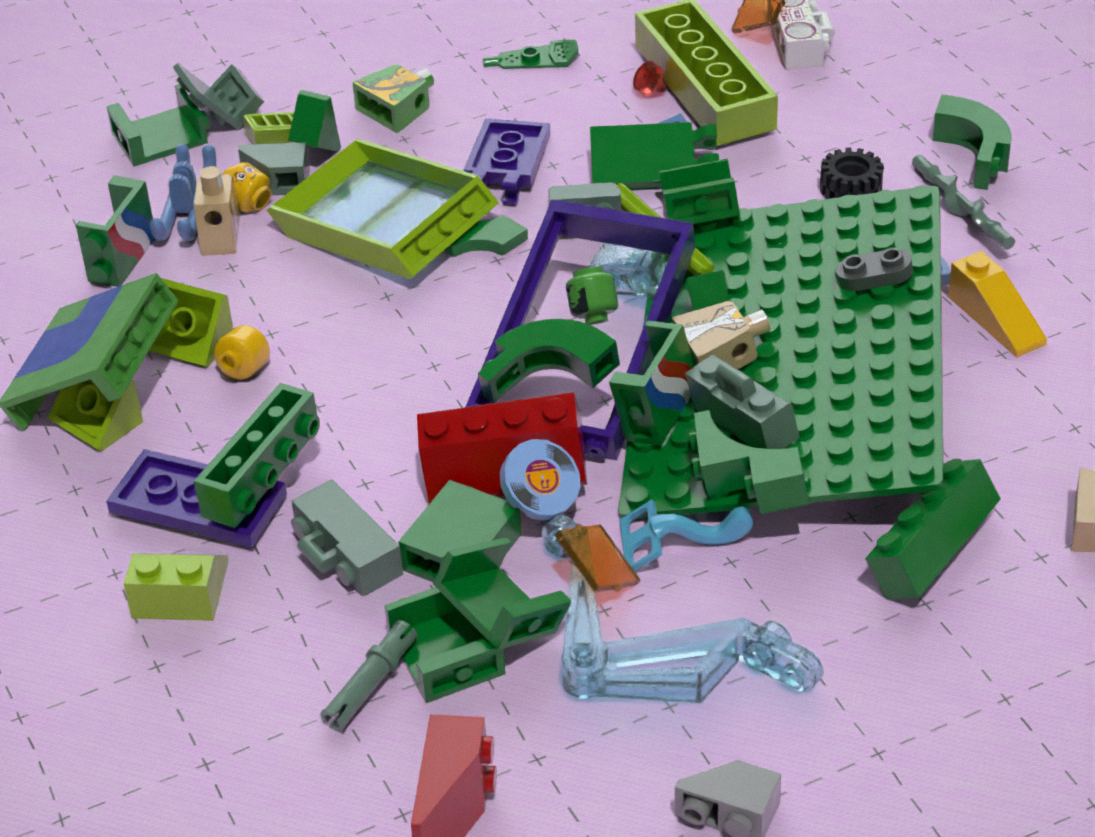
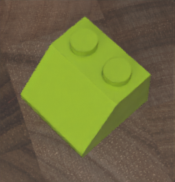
[124,553,229,621]

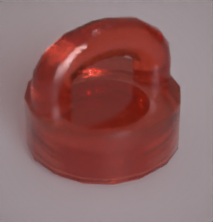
[633,61,666,95]

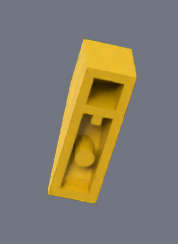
[948,251,1047,358]

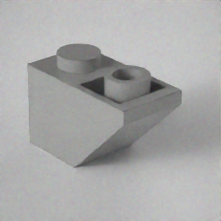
[675,760,781,837]

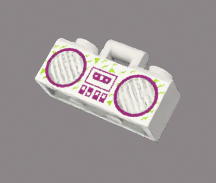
[769,0,835,69]

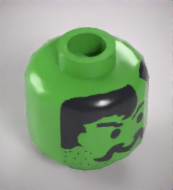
[566,267,619,325]

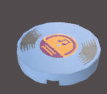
[500,439,581,520]

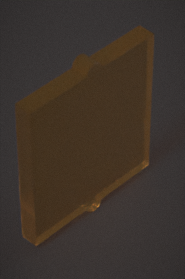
[731,0,786,34]
[554,524,641,593]

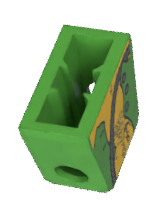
[352,65,434,133]

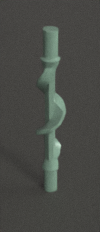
[912,155,1015,250]

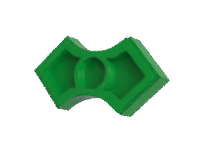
[444,215,528,257]

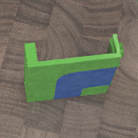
[0,273,179,431]

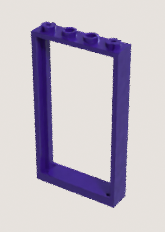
[466,199,695,460]

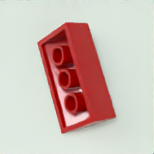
[417,392,587,504]

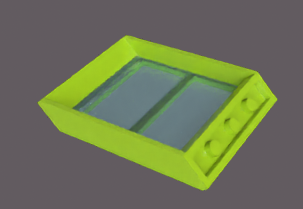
[266,138,499,279]

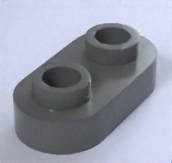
[836,248,914,291]

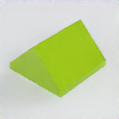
[149,278,233,367]
[48,379,143,451]

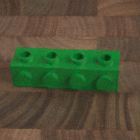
[194,383,320,528]
[865,458,1001,599]

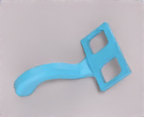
[620,500,753,575]

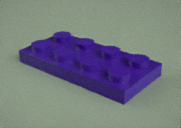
[106,449,287,548]

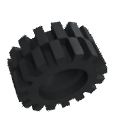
[820,148,884,199]

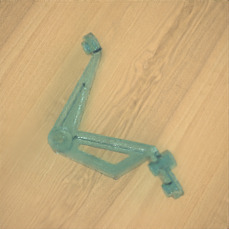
[542,515,824,703]

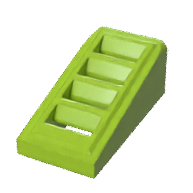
[243,112,294,144]

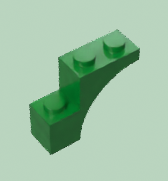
[689,410,810,514]

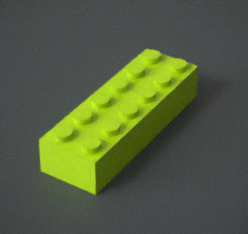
[635,0,778,146]

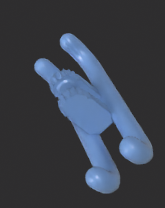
[150,144,217,242]

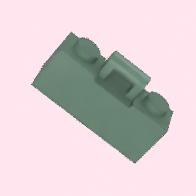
[685,354,800,449]
[291,479,403,595]

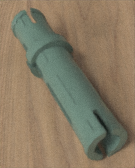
[320,620,418,732]

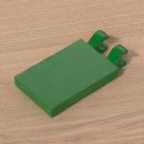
[590,122,719,190]

